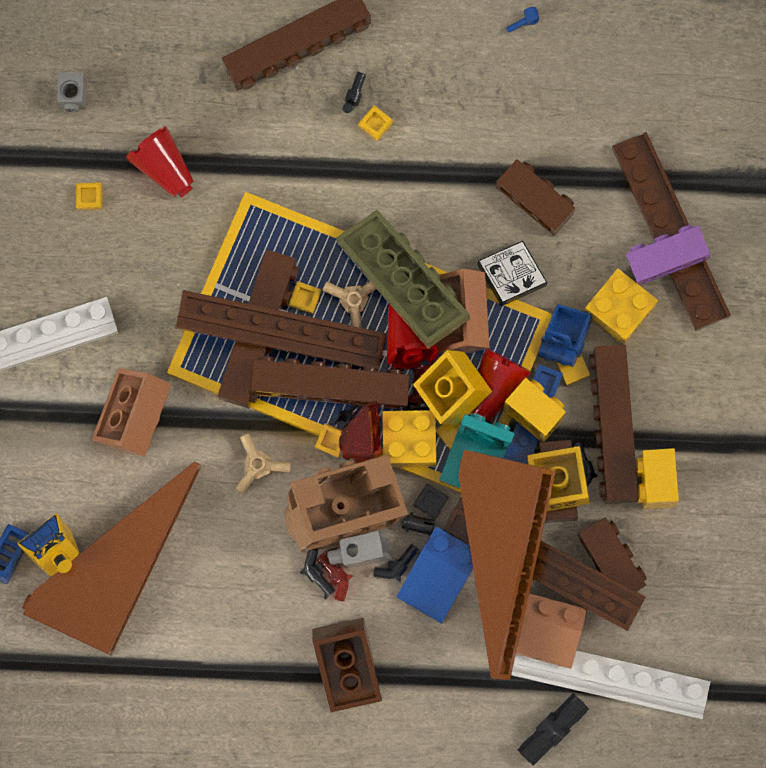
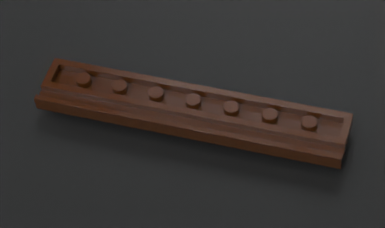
[612,132,731,331]
[175,290,386,371]
[443,497,646,631]

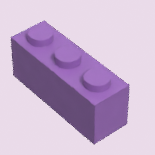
[626,225,711,286]

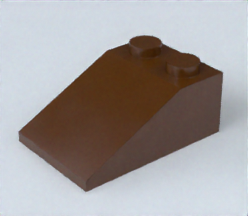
[312,617,382,712]

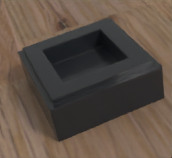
[413,483,449,519]

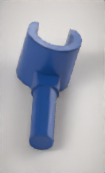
[506,7,539,33]

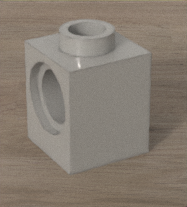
[57,72,87,113]

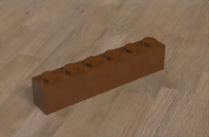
[222,0,371,91]
[218,249,300,409]
[589,345,639,504]
[249,356,410,410]

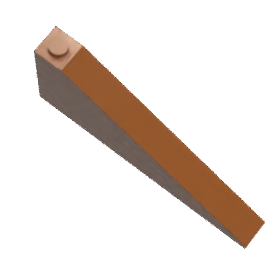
[458,450,556,680]
[22,461,201,656]

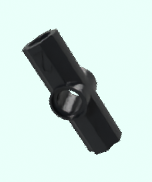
[518,693,589,766]

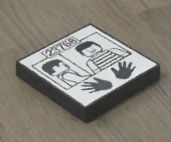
[477,241,548,307]

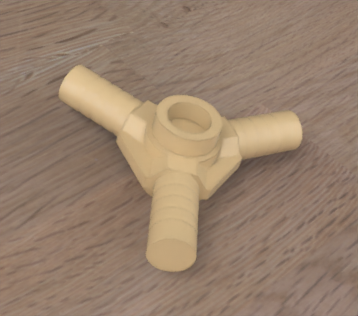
[322,281,376,328]
[235,433,291,494]

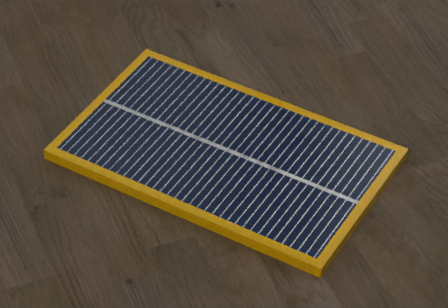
[167,192,553,494]

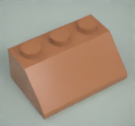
[436,268,490,354]
[92,368,171,457]
[516,593,587,669]

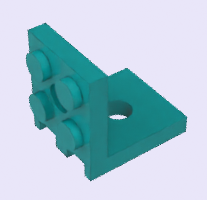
[439,413,515,489]

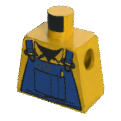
[17,513,79,576]

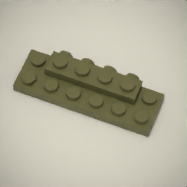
[336,210,470,349]

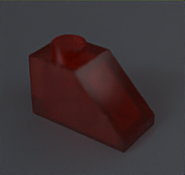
[339,401,381,458]

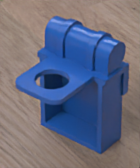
[539,304,593,367]

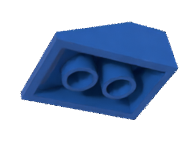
[397,527,473,624]

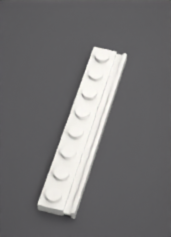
[0,297,119,371]
[511,651,710,720]

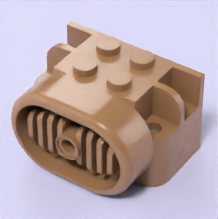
[285,455,408,552]

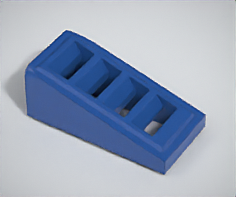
[0,524,29,584]

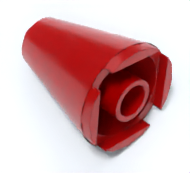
[126,126,194,198]
[387,304,439,370]
[472,349,531,422]

